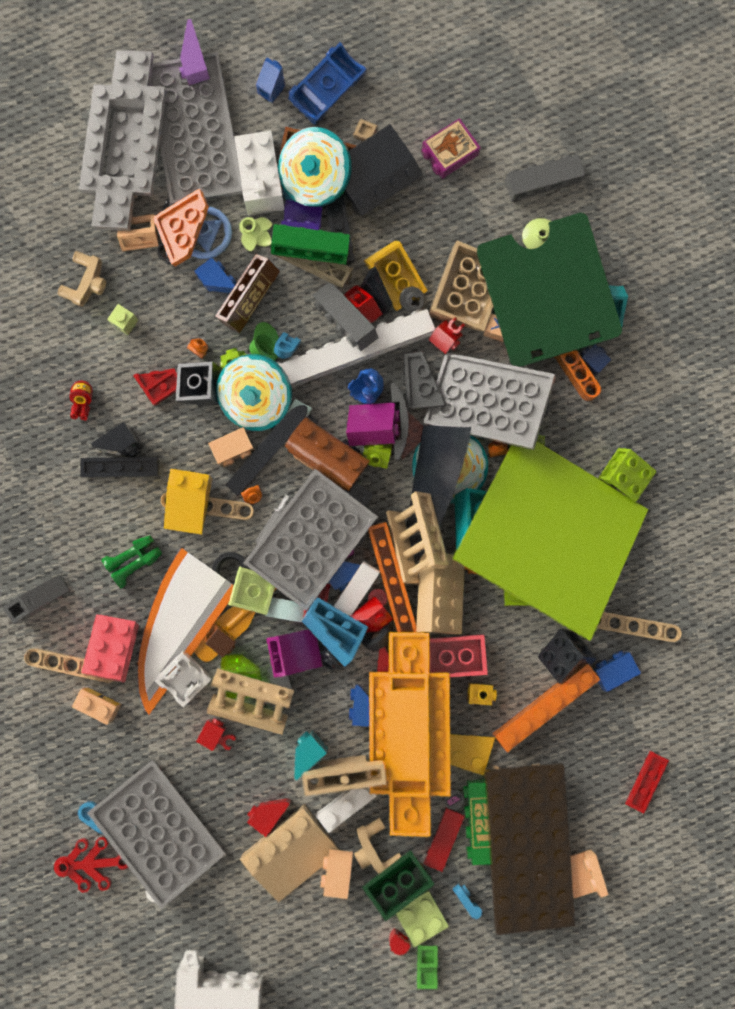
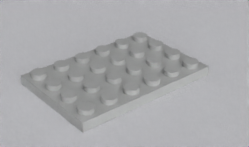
[423,353,556,450]
[244,469,378,610]
[87,760,226,909]

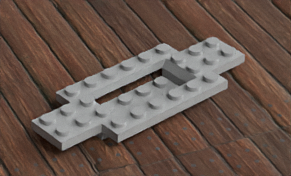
[79,50,167,231]

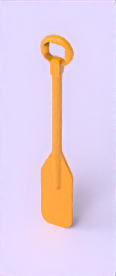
[194,588,277,662]

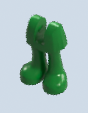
[101,535,162,589]

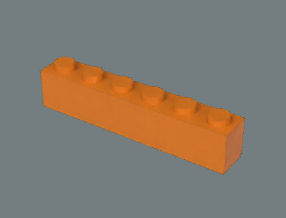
[368,522,417,632]
[492,663,600,752]

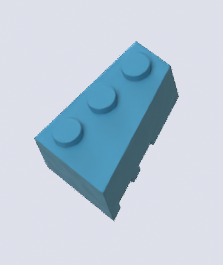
[302,597,368,667]

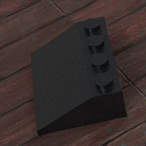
[343,124,423,216]

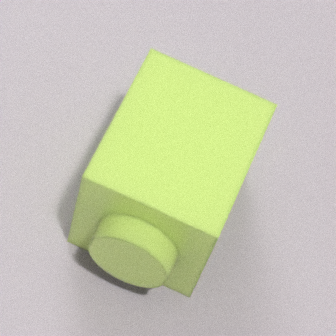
[107,304,138,335]

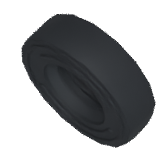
[361,623,394,651]

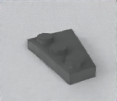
[404,352,446,411]

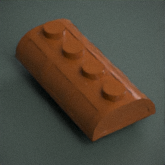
[285,417,370,491]

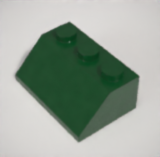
[362,850,435,921]

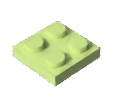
[228,567,275,615]
[396,889,449,947]

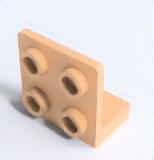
[570,849,608,899]

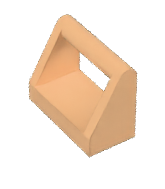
[117,214,159,251]

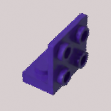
[281,200,322,230]

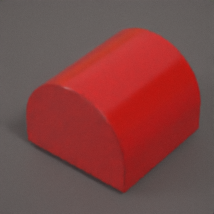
[389,928,411,955]

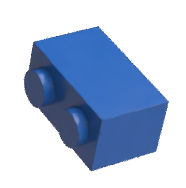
[593,650,641,692]

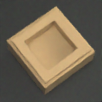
[353,119,377,141]

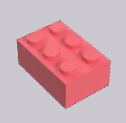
[81,614,139,683]
[430,634,488,678]

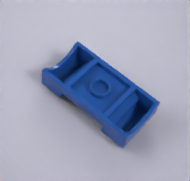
[288,42,367,126]

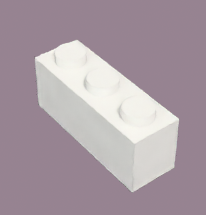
[317,787,377,833]

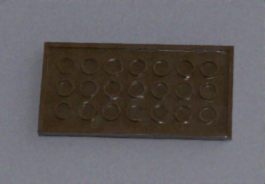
[484,763,575,935]

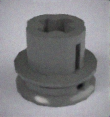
[399,287,425,312]

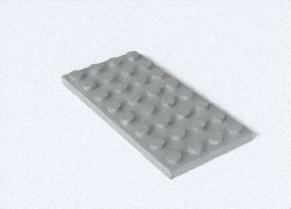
[150,52,243,205]

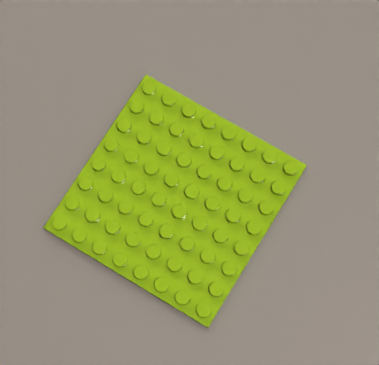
[453,441,648,641]

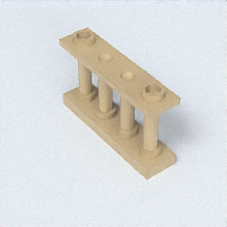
[386,491,449,584]
[207,669,294,735]

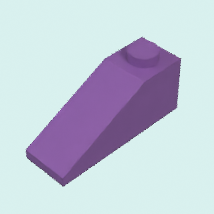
[179,19,210,85]

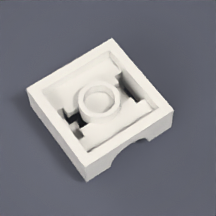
[155,650,212,707]

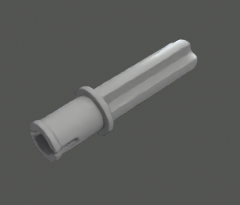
[255,494,292,544]

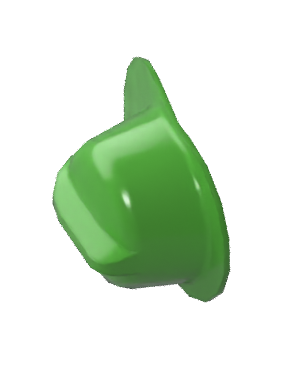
[249,322,279,361]

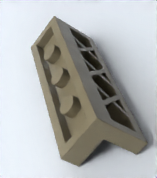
[275,255,353,289]

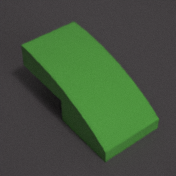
[417,945,438,989]

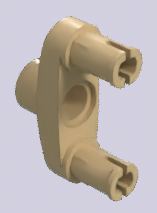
[58,251,106,306]
[354,818,401,874]

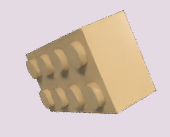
[416,553,465,635]

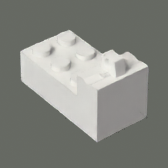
[234,131,285,216]
[175,950,263,1009]

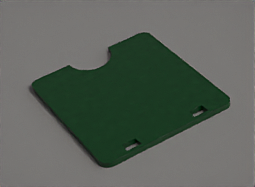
[477,213,622,367]

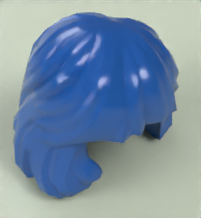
[347,368,384,404]

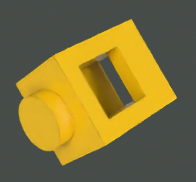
[467,683,497,705]

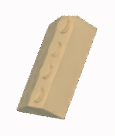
[429,241,493,332]
[240,804,340,902]

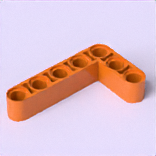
[555,350,601,401]

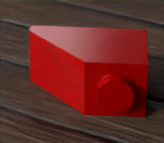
[343,285,382,323]
[350,596,393,633]
[247,798,291,837]

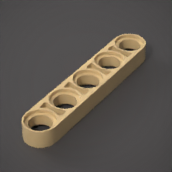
[161,492,254,521]
[596,612,682,642]
[24,648,114,683]

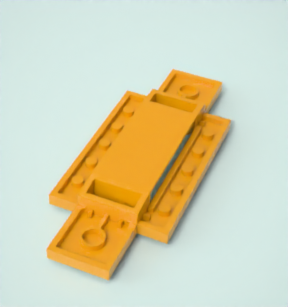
[369,632,451,837]

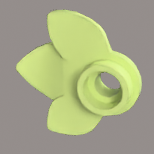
[239,217,273,252]

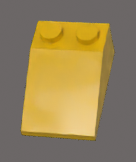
[364,241,427,311]
[164,469,212,535]

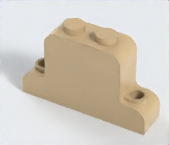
[303,755,386,796]

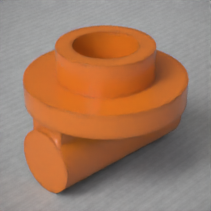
[187,338,208,359]
[488,441,508,458]
[241,485,262,504]

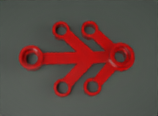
[54,836,128,893]

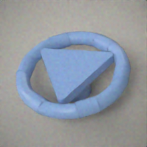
[191,207,232,259]

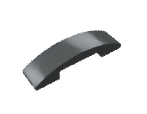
[391,383,408,462]

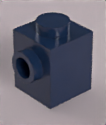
[580,344,612,377]

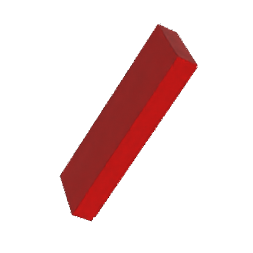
[625,751,669,814]
[424,807,465,872]

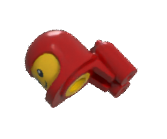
[69,380,93,421]

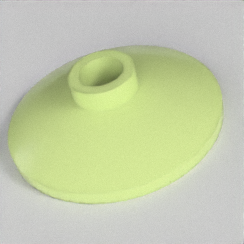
[523,218,551,249]

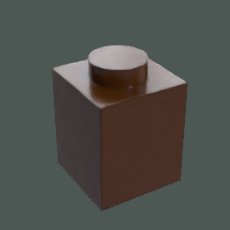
[203,623,236,657]

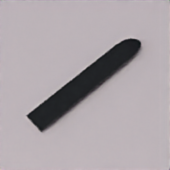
[225,405,308,496]

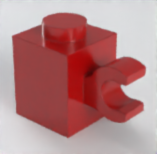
[428,317,465,354]
[196,718,236,751]

